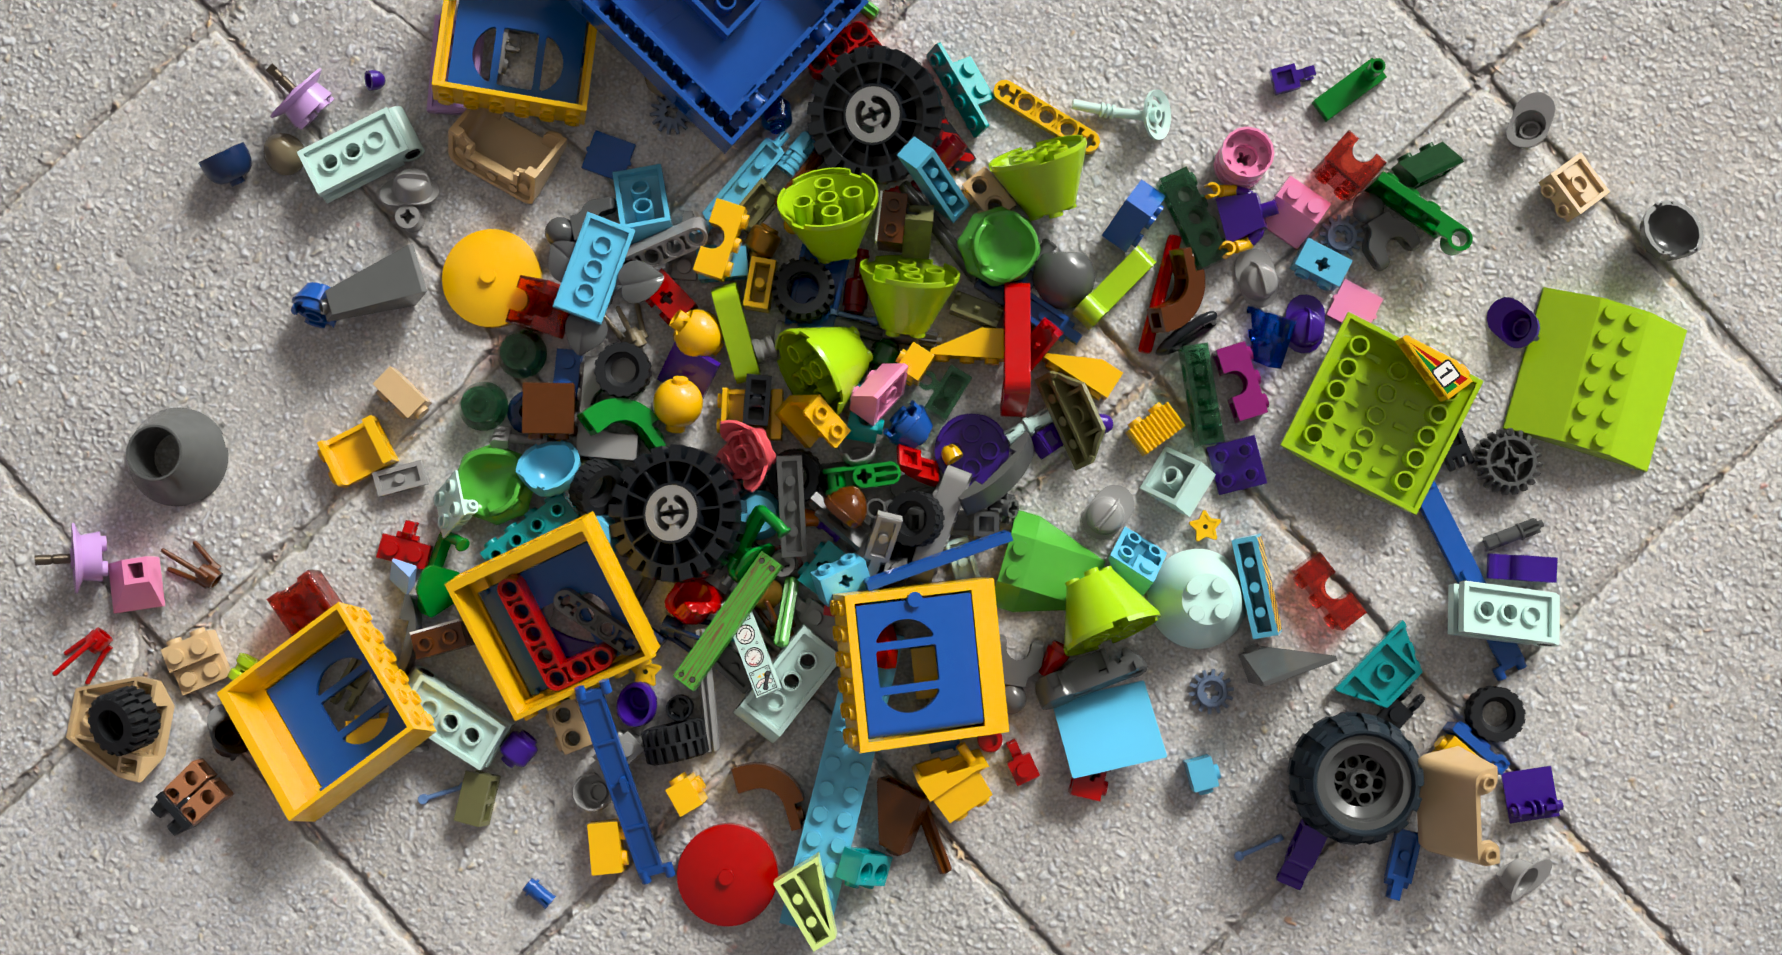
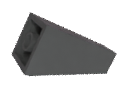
[319,244,427,322]

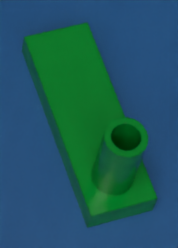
[1312,58,1387,122]

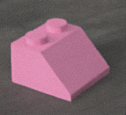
[1265,175,1331,250]
[850,363,908,426]

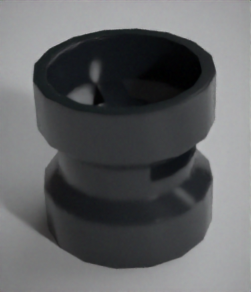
[666,694,694,721]

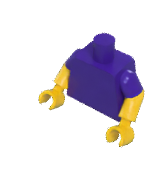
[1204,182,1279,259]

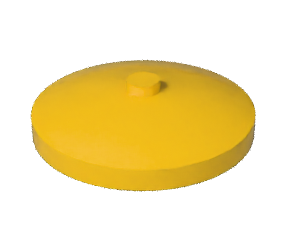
[442,229,543,328]

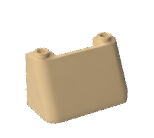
[448,107,567,204]
[1417,746,1500,866]

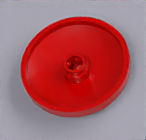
[677,823,778,926]

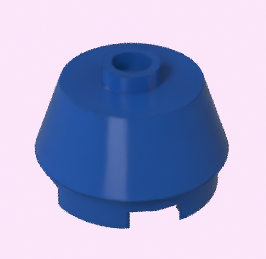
[291,282,339,329]
[883,400,933,448]

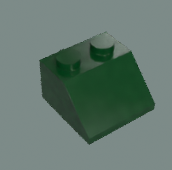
[1391,142,1464,189]

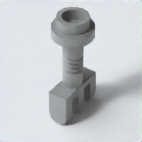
[490,426,548,449]

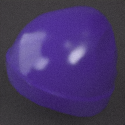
[616,681,657,727]

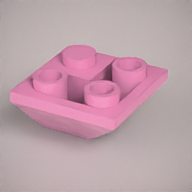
[108,556,165,614]

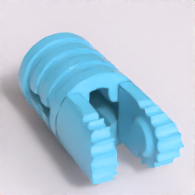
[776,131,815,178]

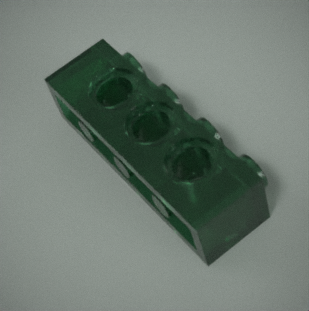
[1156,166,1229,270]
[1178,342,1225,448]

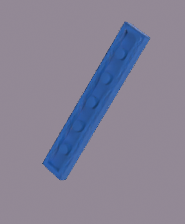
[863,530,1013,591]

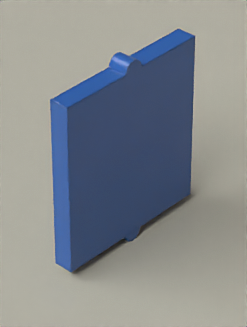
[581,130,636,179]

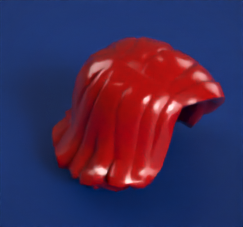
[664,579,723,625]

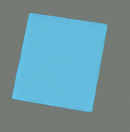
[1053,681,1167,779]

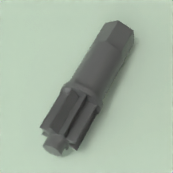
[882,329,942,348]
[1482,518,1544,551]

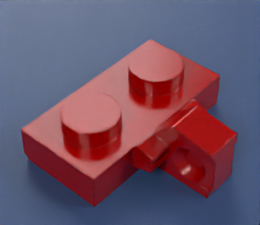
[376,520,433,570]

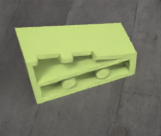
[773,852,837,952]

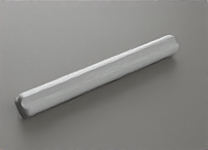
[693,628,720,752]

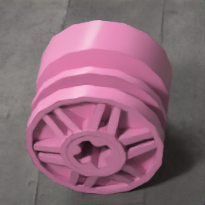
[1213,127,1274,189]

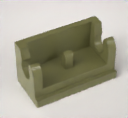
[739,178,779,234]
[902,205,934,260]
[949,290,1004,328]
[454,770,501,827]

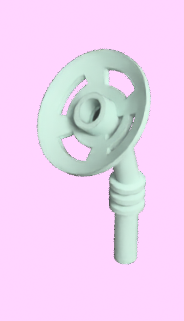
[1071,89,1171,140]

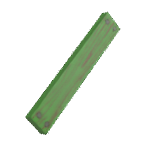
[673,551,783,691]

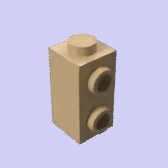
[373,366,432,421]

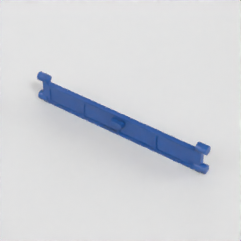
[1420,481,1527,681]
[574,678,676,885]

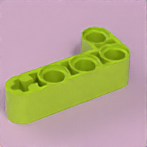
[1072,245,1157,331]
[711,281,761,384]

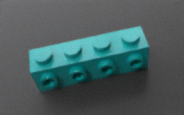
[480,493,582,561]

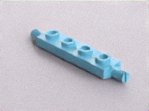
[697,130,790,234]

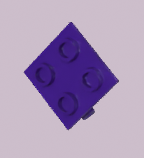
[1207,435,1267,495]
[1501,766,1564,824]

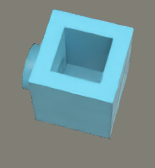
[1183,754,1221,795]

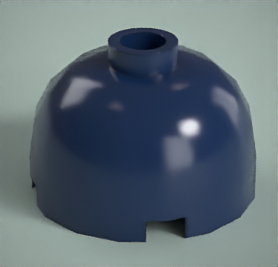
[198,142,252,187]

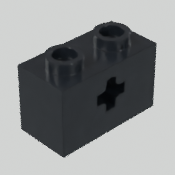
[742,374,772,430]

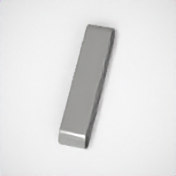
[616,217,709,284]
[907,465,972,584]

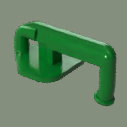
[727,505,791,584]
[415,532,470,617]

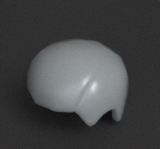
[838,437,877,466]
[572,773,612,812]

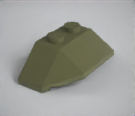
[1034,371,1106,471]

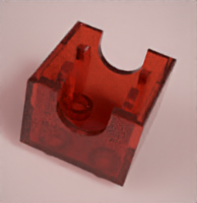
[1313,130,1387,201]
[505,275,570,339]
[266,570,343,636]

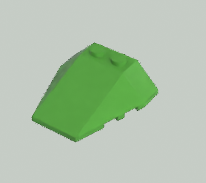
[994,510,1105,612]

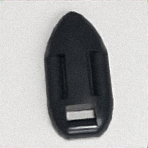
[1156,311,1218,356]

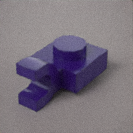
[1269,63,1316,96]

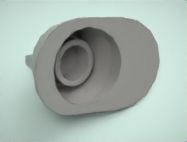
[1506,92,1556,150]
[379,168,439,206]
[1234,249,1279,307]
[1082,485,1134,540]
[1496,858,1552,901]

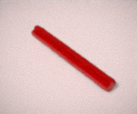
[1138,234,1181,354]

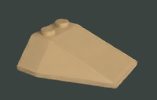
[66,676,175,782]

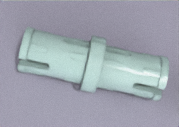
[1003,407,1053,445]

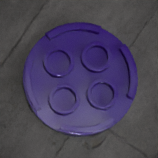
[935,413,1009,486]

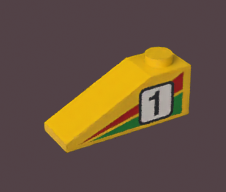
[1395,335,1473,402]

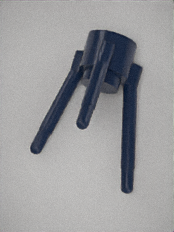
[660,615,712,652]

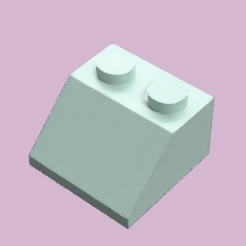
[1140,446,1216,517]

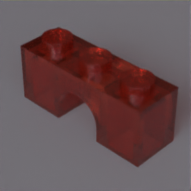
[1291,552,1367,631]

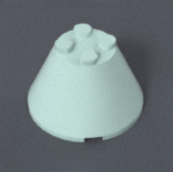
[1147,549,1247,649]

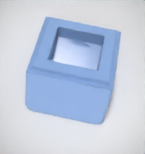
[390,558,417,594]

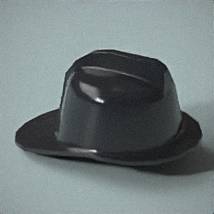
[207,704,248,761]

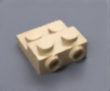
[1538,152,1610,222]
[161,627,231,696]

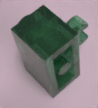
[918,364,972,422]

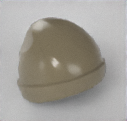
[263,133,304,175]

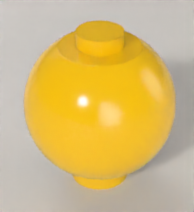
[669,309,723,357]
[653,376,703,433]

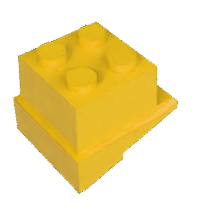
[911,742,993,823]

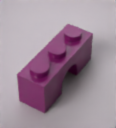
[1212,341,1269,423]

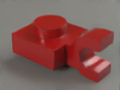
[1006,738,1040,786]

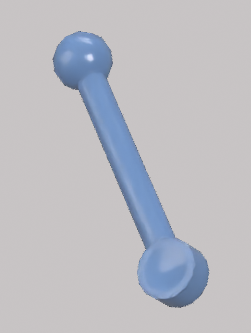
[829,309,879,326]
[418,782,462,804]
[1234,834,1284,861]

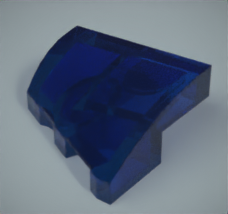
[1247,306,1297,369]

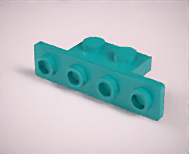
[926,42,995,138]

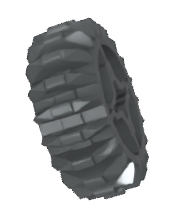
[1473,428,1543,495]

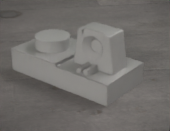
[488,29,522,80]

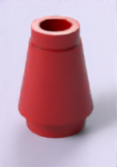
[1038,640,1070,676]

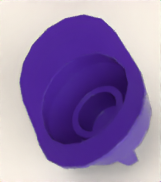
[1284,294,1325,353]
[1487,297,1540,348]

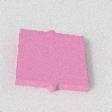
[1326,279,1383,324]

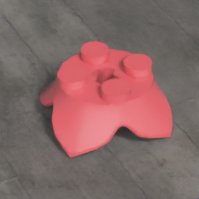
[717,420,776,492]

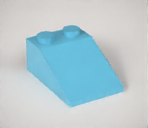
[612,164,673,245]

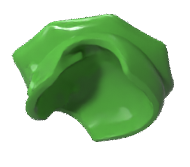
[957,206,1041,286]
[458,445,533,525]

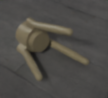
[604,303,649,348]

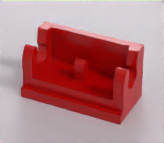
[1031,317,1064,371]

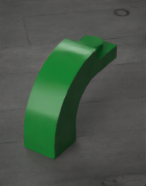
[576,398,666,452]

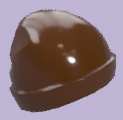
[824,486,867,529]

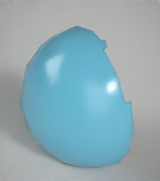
[516,440,581,497]

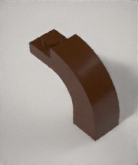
[1147,247,1205,333]
[731,762,805,831]

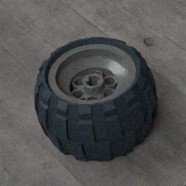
[1287,711,1424,846]

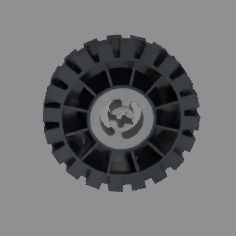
[807,45,945,185]
[608,444,747,583]

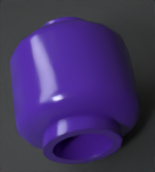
[500,729,538,768]

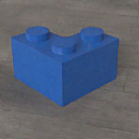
[1101,179,1166,253]

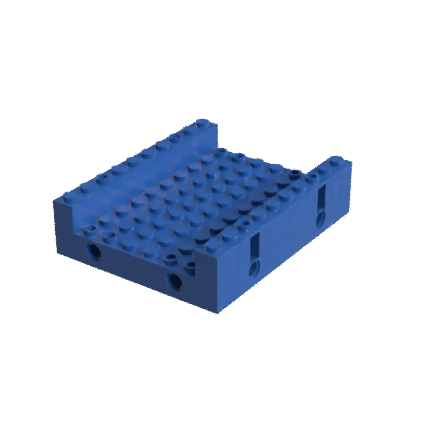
[567,0,869,154]

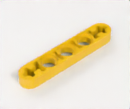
[993,80,1100,155]

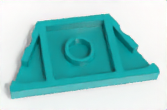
[1333,620,1423,708]

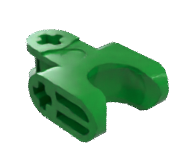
[822,461,901,495]

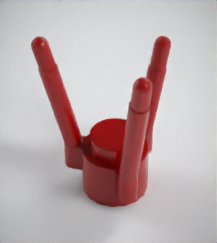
[52,627,113,685]

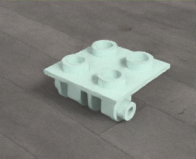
[434,470,478,538]

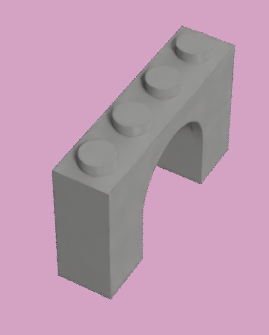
[573,356,646,462]

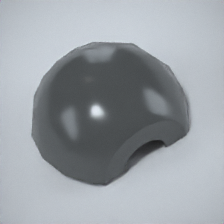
[1640,200,1704,261]
[1033,252,1095,310]

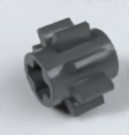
[988,493,1019,524]

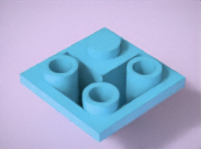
[1108,526,1167,596]

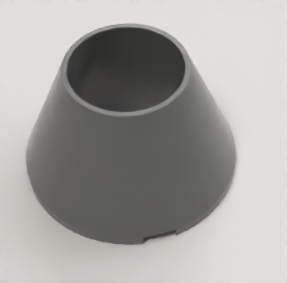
[126,408,229,507]

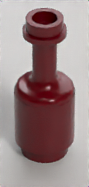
[911,133,968,192]
[842,248,870,315]

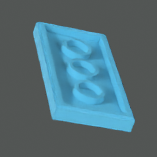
[553,212,635,325]

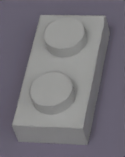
[372,460,429,497]

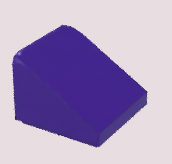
[1031,423,1063,459]

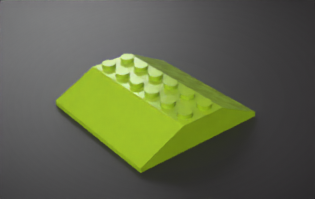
[1502,287,1687,472]
[1280,312,1484,515]

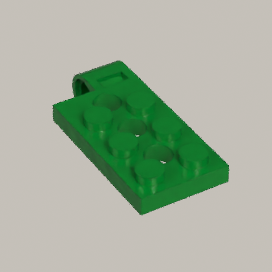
[1364,171,1473,256]

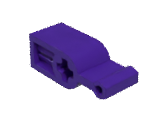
[1486,553,1558,583]
[1276,818,1328,890]

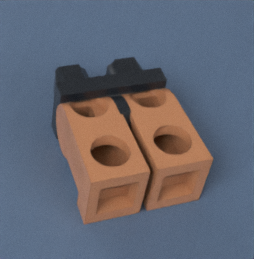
[151,758,234,836]

